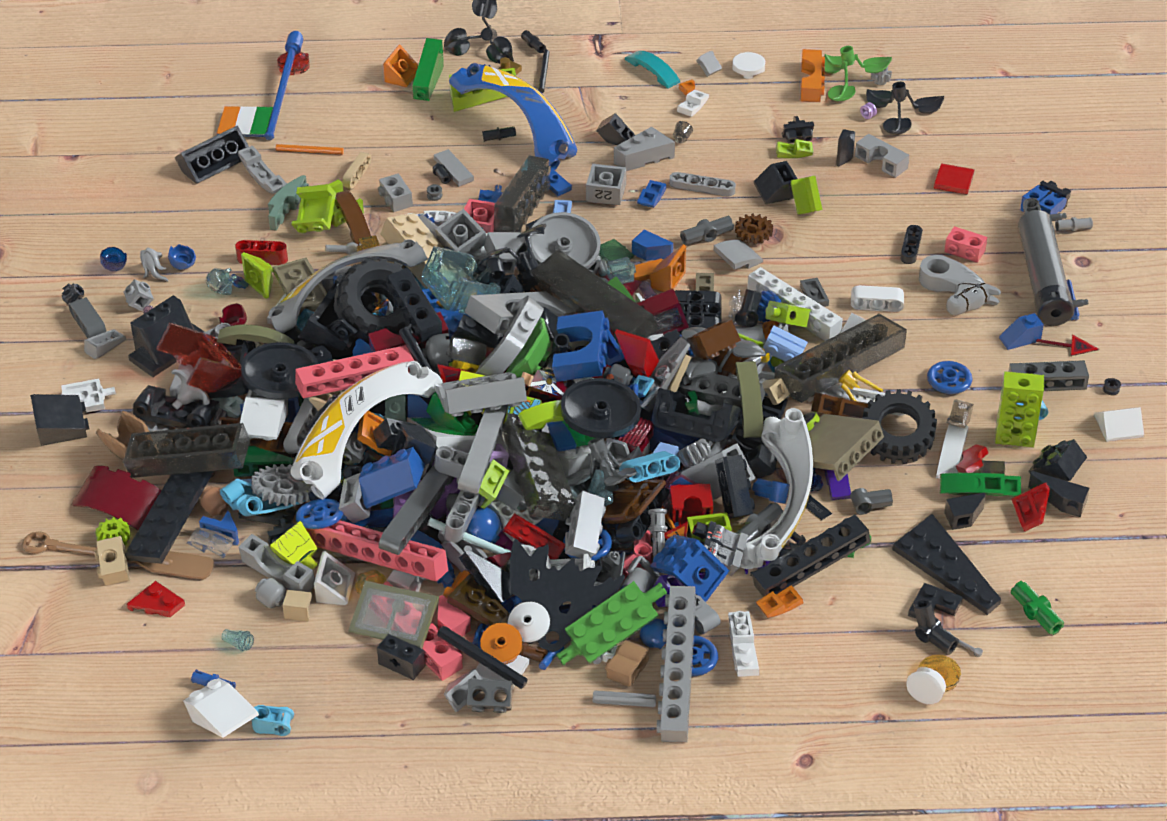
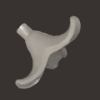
[171,369,210,410]

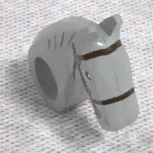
[919,255,1001,316]

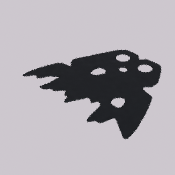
[510,539,625,652]

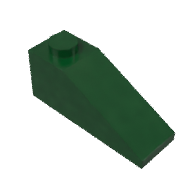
[233,446,293,477]

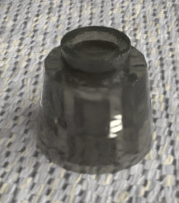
[673,121,693,143]

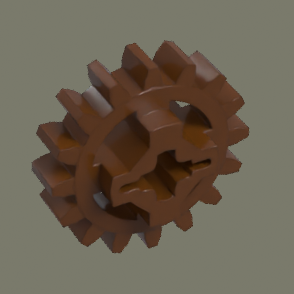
[735,213,773,244]

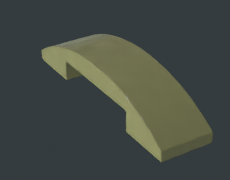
[217,325,294,345]
[736,361,763,438]

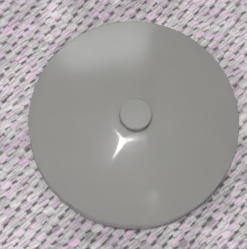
[530,212,601,275]

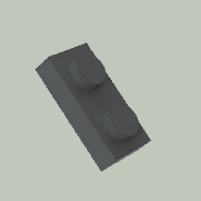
[800,278,829,307]

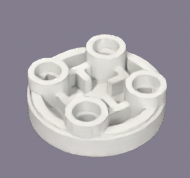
[732,52,765,79]

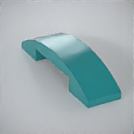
[625,51,680,89]

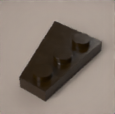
[447,574,510,627]

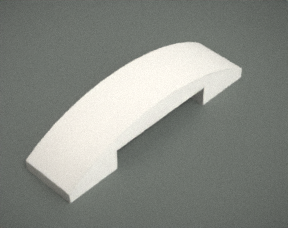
[936,423,969,479]

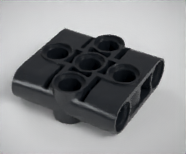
[675,290,722,335]

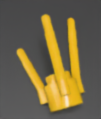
[838,370,883,401]

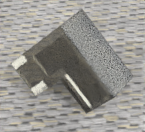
[979,460,1005,474]

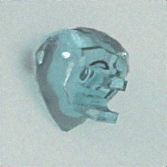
[205,268,238,295]

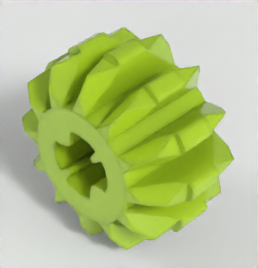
[95,517,131,545]

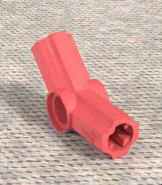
[622,530,652,580]

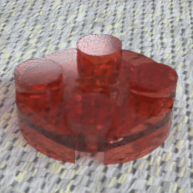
[277,51,310,75]

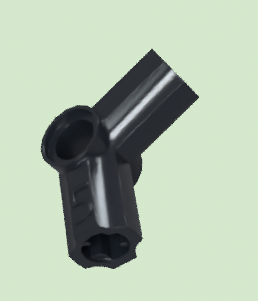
[913,598,959,654]

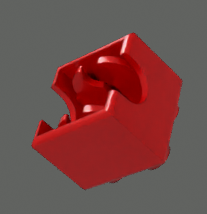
[669,483,713,529]

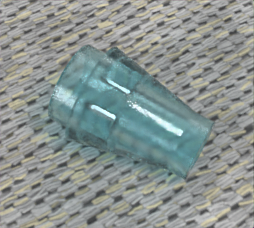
[222,629,254,651]

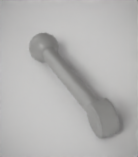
[948,631,983,657]

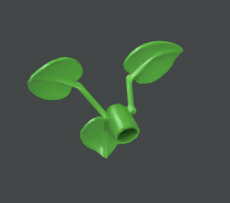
[824,46,892,101]

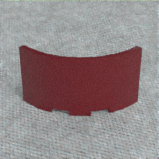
[71,465,161,530]

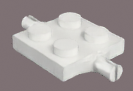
[61,379,116,412]

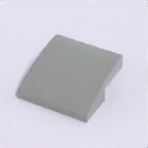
[713,240,763,270]

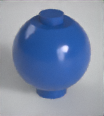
[466,506,501,544]

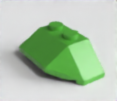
[505,318,551,378]

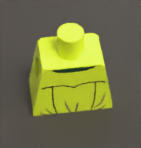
[270,521,318,570]

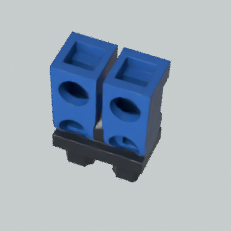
[1020,181,1071,215]

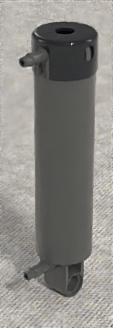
[1018,198,1089,326]

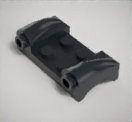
[205,337,256,399]
[133,385,220,434]
[726,396,788,454]

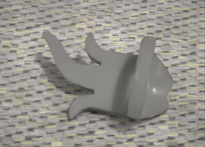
[140,248,169,282]

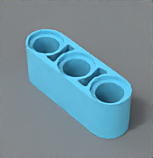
[619,451,680,482]

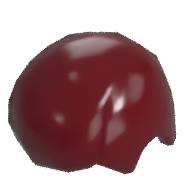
[219,303,247,326]

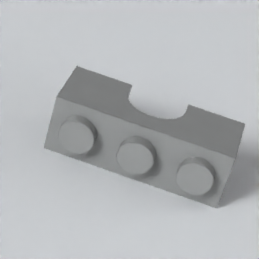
[855,134,909,178]

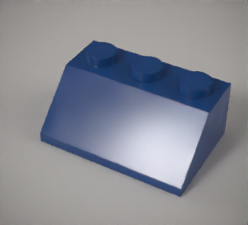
[358,447,425,508]

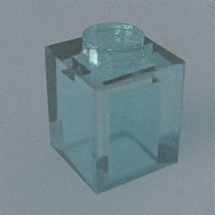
[607,257,636,284]

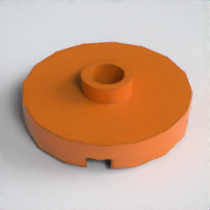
[480,623,522,665]

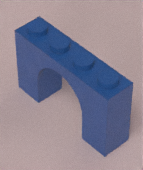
[552,310,609,382]

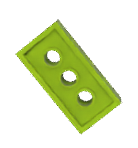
[995,371,1044,448]

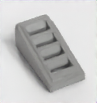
[84,329,126,359]

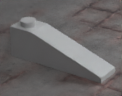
[639,337,690,413]

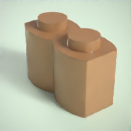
[605,640,649,687]

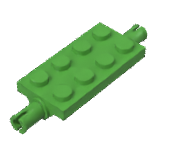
[556,581,667,665]

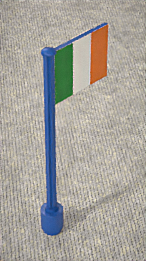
[217,31,304,140]

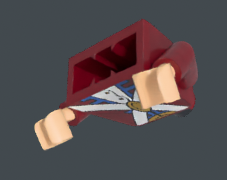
[521,369,567,403]

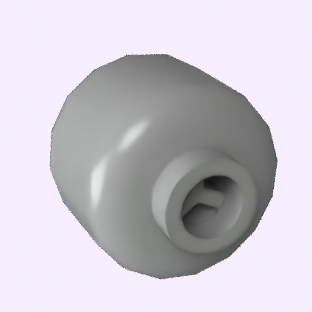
[255,578,286,608]

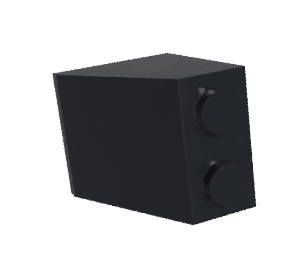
[30,394,90,446]

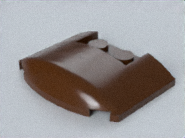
[601,479,666,524]

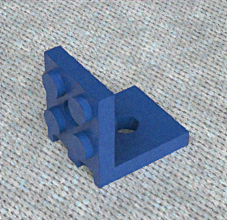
[650,535,730,602]

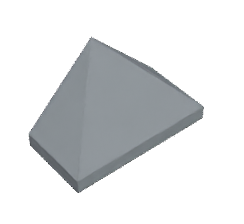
[444,669,482,712]

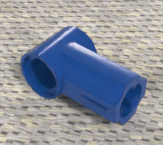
[752,478,790,504]

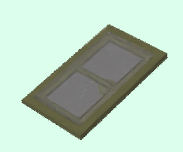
[348,581,439,649]

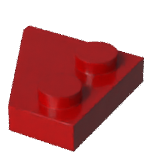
[1011,482,1050,532]
[127,581,185,617]

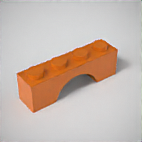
[800,49,825,102]

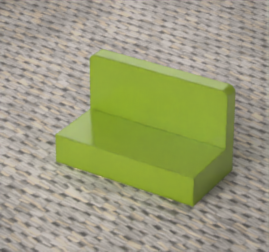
[791,176,822,215]
[478,459,509,509]

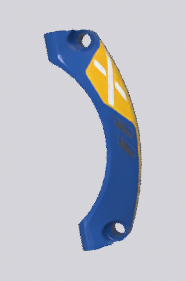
[449,63,577,170]

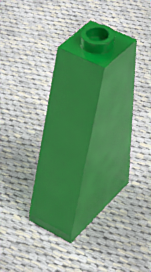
[412,38,444,101]

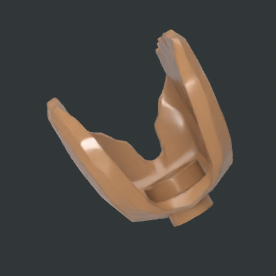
[96,410,153,462]

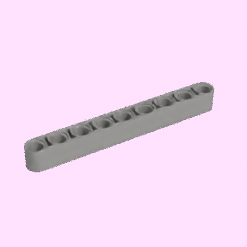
[457,404,509,494]

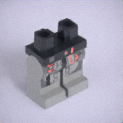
[692,521,748,576]

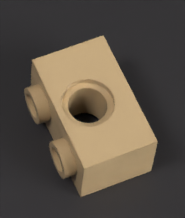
[94,536,130,586]

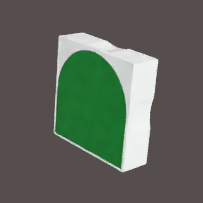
[407,417,510,460]

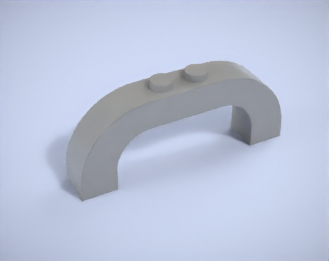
[475,296,544,376]

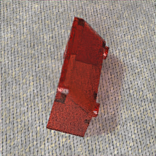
[156,323,241,393]

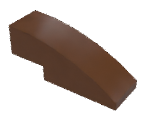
[811,392,868,419]

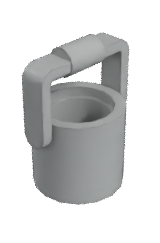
[620,556,661,593]

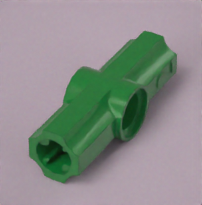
[1011,580,1064,635]

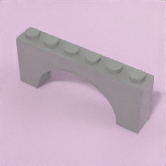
[484,232,601,274]
[465,291,576,334]

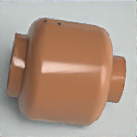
[200,486,229,516]

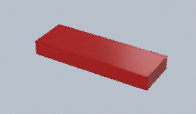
[503,513,565,560]

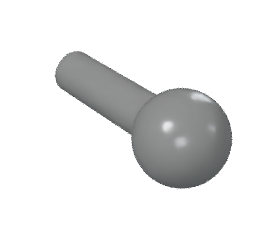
[325,242,359,255]

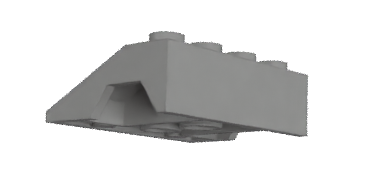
[434,372,527,416]

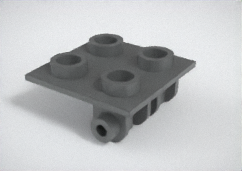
[594,551,625,583]

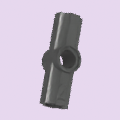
[680,215,734,245]
[736,502,783,543]

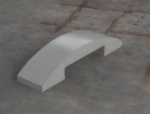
[238,145,287,194]

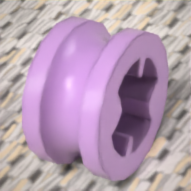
[860,102,877,119]

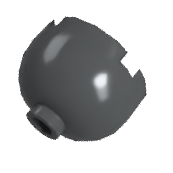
[422,333,451,370]

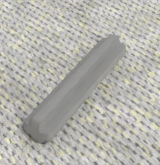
[592,690,656,707]

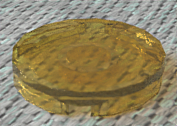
[919,655,961,692]

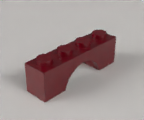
[368,312,449,352]

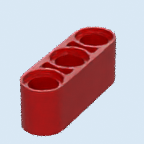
[235,240,288,265]

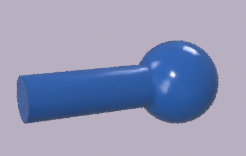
[539,641,564,670]

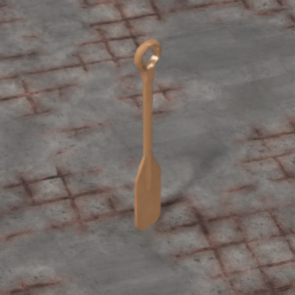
[22,531,214,579]

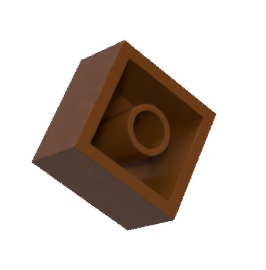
[686,319,741,360]

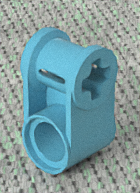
[252,705,294,736]

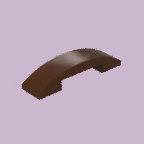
[335,190,373,247]

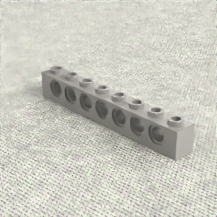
[657,586,696,742]

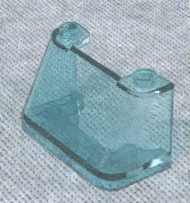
[422,246,501,312]

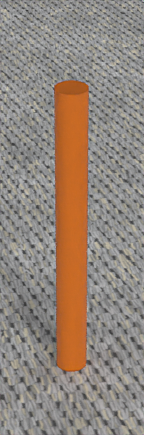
[276,144,344,155]

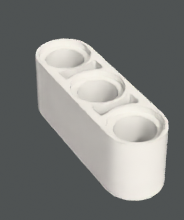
[851,285,904,312]

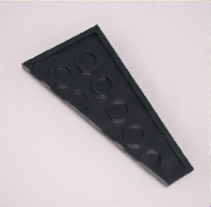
[892,514,1001,615]

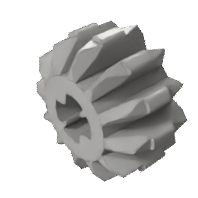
[678,439,712,468]

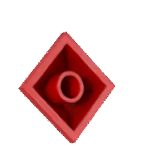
[615,329,659,378]

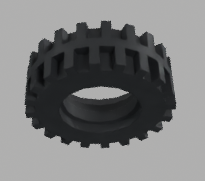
[862,389,937,464]

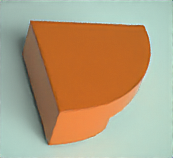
[679,79,695,96]

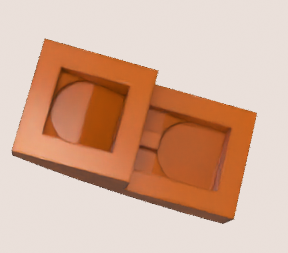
[756,585,804,618]

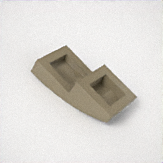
[695,273,714,291]

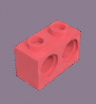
[944,226,987,263]

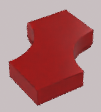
[956,444,989,473]

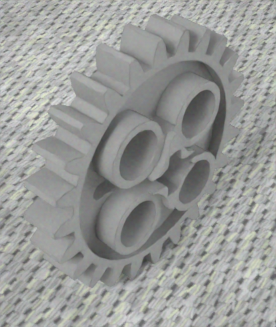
[251,464,313,506]

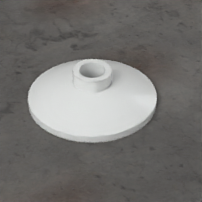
[508,602,550,643]

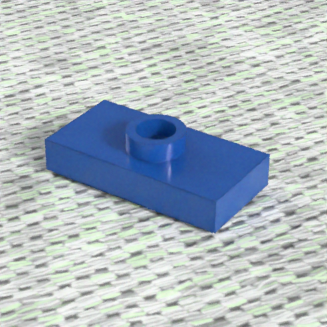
[540,168,572,196]

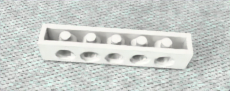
[747,267,843,344]

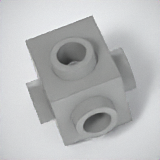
[124,279,154,312]

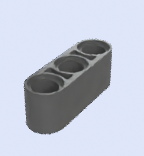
[68,297,107,339]

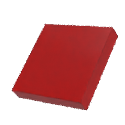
[934,163,975,195]

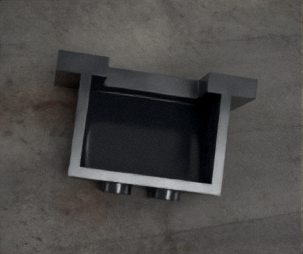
[128,295,207,377]

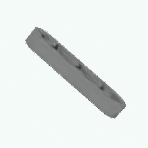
[669,172,736,196]

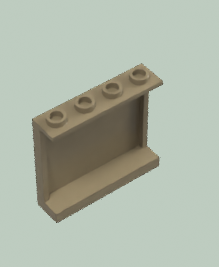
[808,414,884,481]

